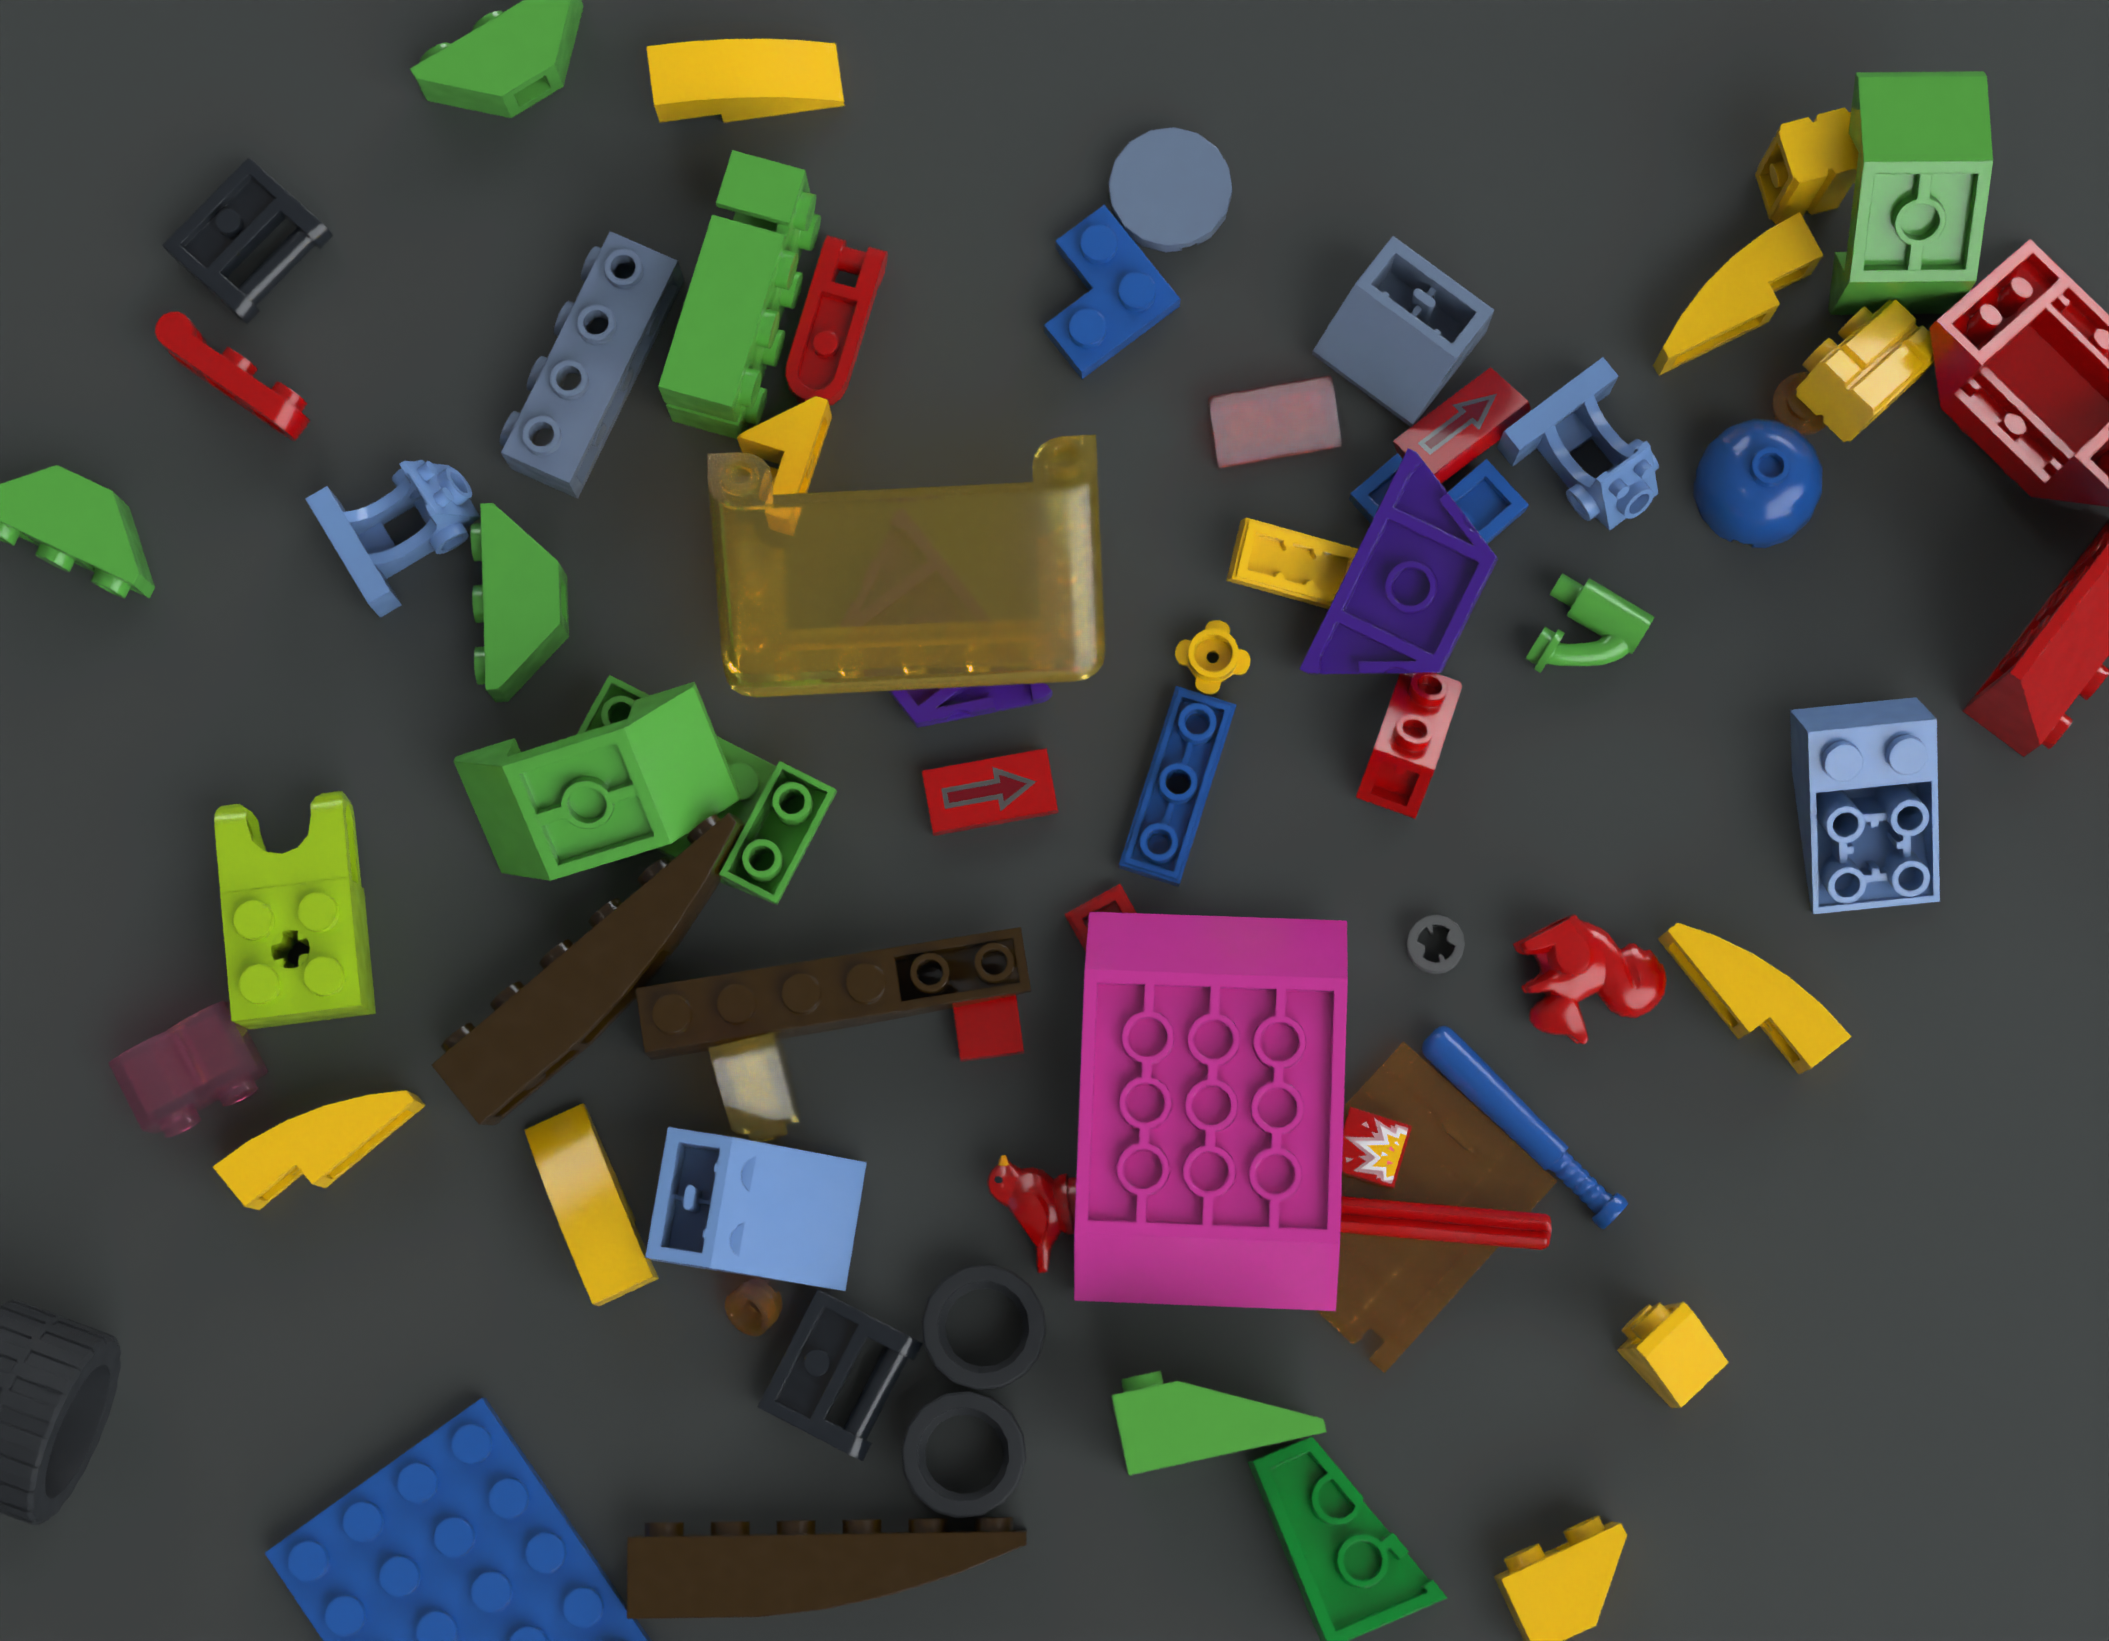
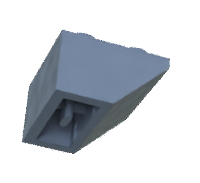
[1312,236,1494,427]

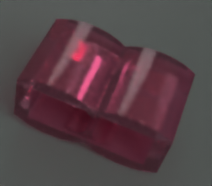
[108,1001,269,1138]

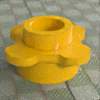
[1175,620,1250,695]

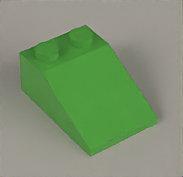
[1111,1371,1327,1475]

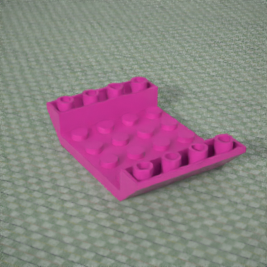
[1074,912,1348,1311]

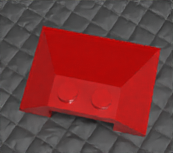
[1929,239,2109,507]

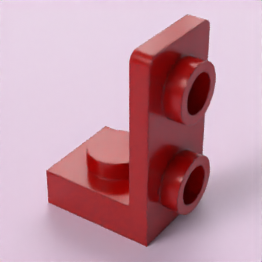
[1355,673,1462,819]

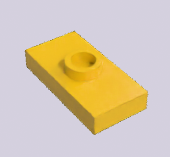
[1226,517,1358,609]

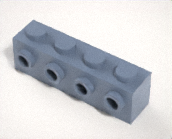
[499,231,684,499]

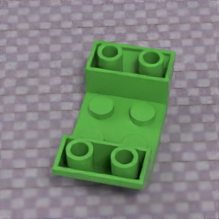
[1828,71,1993,315]
[577,675,837,905]
[453,681,740,881]

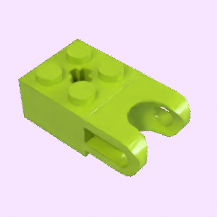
[214,791,376,1030]

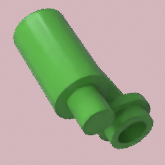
[1525,573,1655,673]

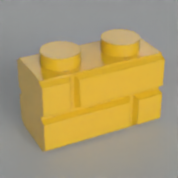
[1755,107,1859,224]
[1796,299,1934,442]

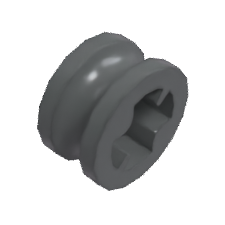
[1407,915,1465,974]

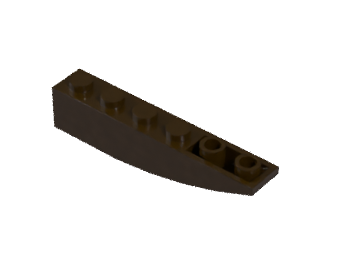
[432,813,745,1125]
[635,927,1031,1060]
[627,1517,1027,1619]

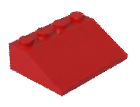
[1963,519,2109,757]

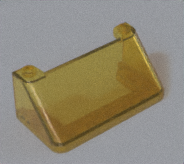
[707,435,1106,697]

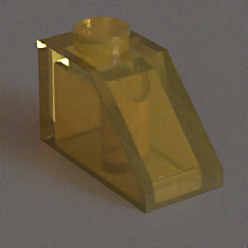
[709,1033,800,1142]

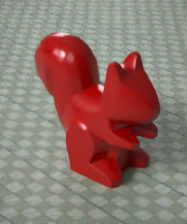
[1513,914,1667,1044]

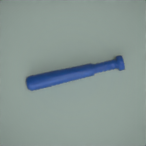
[1421,1026,1628,1229]

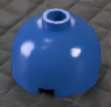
[1693,419,1823,548]

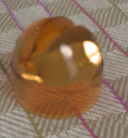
[725,1278,783,1336]

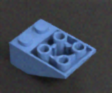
[1790,697,1940,914]
[645,1127,867,1291]

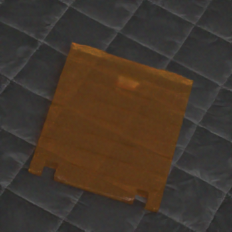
[1316,1041,1558,1373]

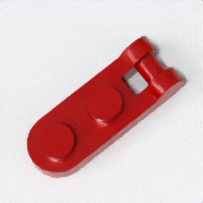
[785,235,888,406]
[155,312,310,442]

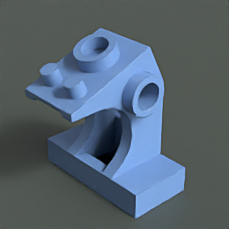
[1497,357,1659,531]
[305,460,480,618]

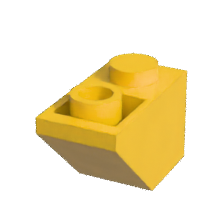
[1617,1302,1729,1408]
[1494,1515,1627,1641]

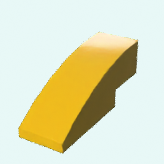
[646,39,845,123]
[1653,212,1823,376]
[1658,923,1852,1074]
[213,1090,426,1210]
[524,1103,659,1306]

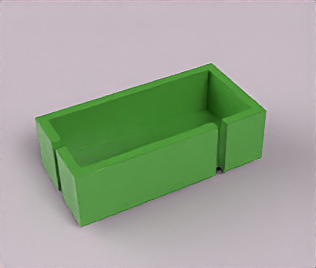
[658,150,821,439]

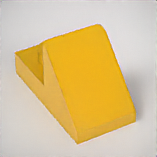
[737,396,832,532]

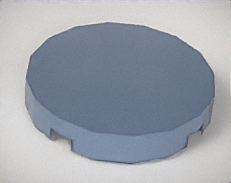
[1108,127,1232,253]

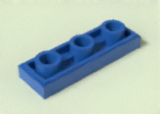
[1119,686,1236,887]

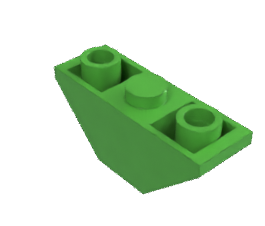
[410,0,584,118]
[0,465,155,599]
[471,503,569,702]

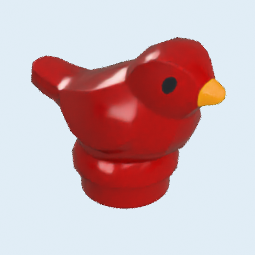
[987,1155,1076,1273]

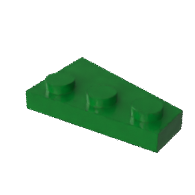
[1248,1437,1448,1641]

